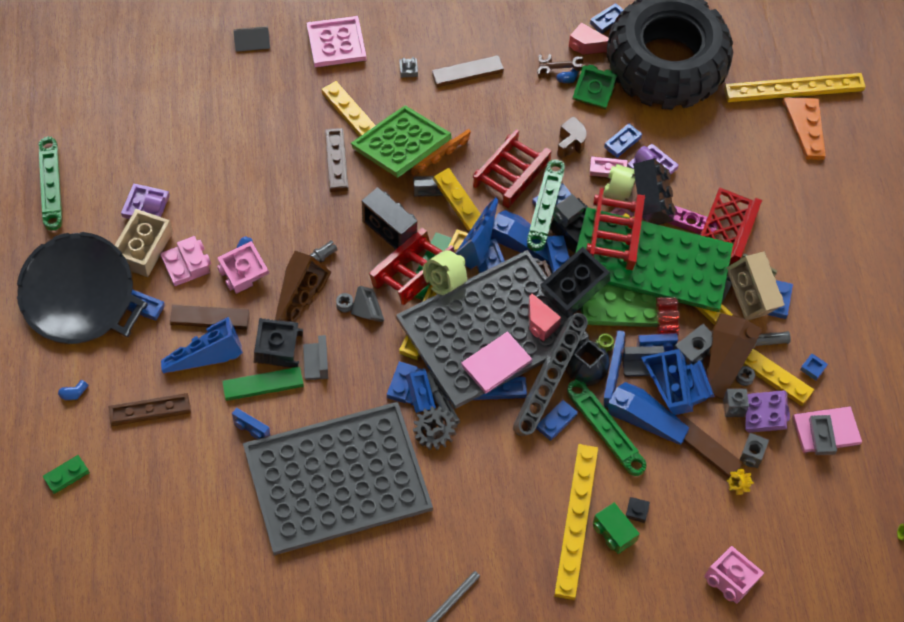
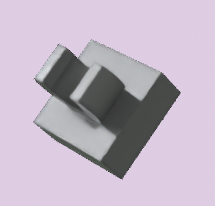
[399,57,418,78]

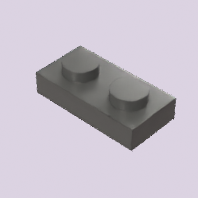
[809,415,837,455]

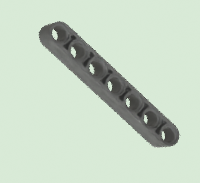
[513,313,588,436]

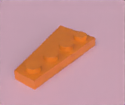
[782,98,826,160]

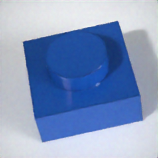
[800,353,828,381]

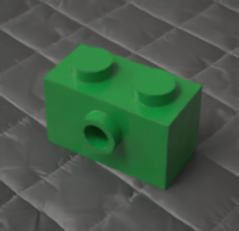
[593,502,640,554]

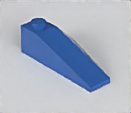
[455,198,498,269]
[490,210,550,265]
[161,317,243,373]
[608,382,689,445]

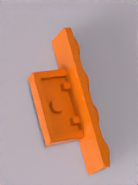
[411,129,471,176]

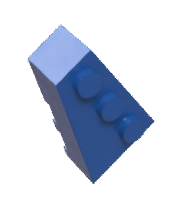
[641,349,693,415]

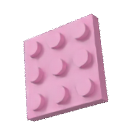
[307,16,366,67]

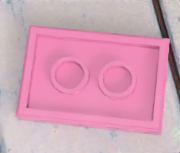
[461,331,532,394]
[792,406,862,453]

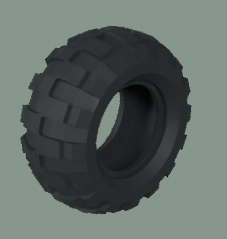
[607,0,734,110]

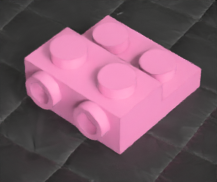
[160,236,211,286]
[217,241,269,294]
[704,546,764,604]

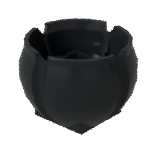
[566,339,610,386]

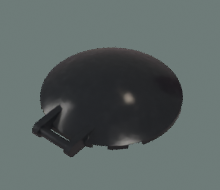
[17,232,148,344]

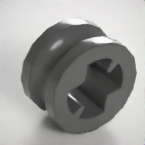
[336,293,353,313]
[736,366,755,386]

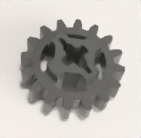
[413,406,457,450]

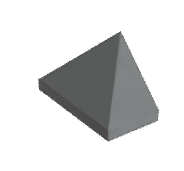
[351,286,385,322]

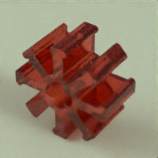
[656,297,680,336]

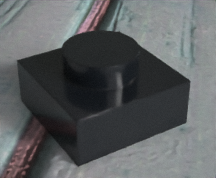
[626,497,650,523]

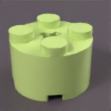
[603,164,635,202]
[423,250,467,295]

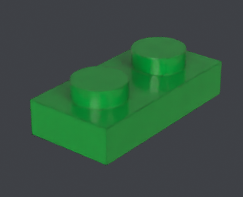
[43,455,90,494]

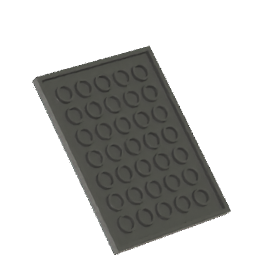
[396,250,589,409]
[243,402,433,555]

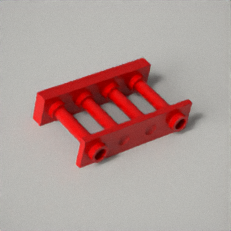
[473,129,552,209]
[586,188,645,270]
[369,228,455,306]

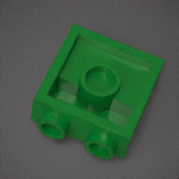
[572,65,617,109]

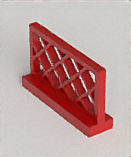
[701,187,762,265]

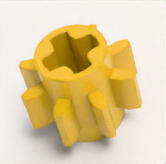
[727,469,754,495]

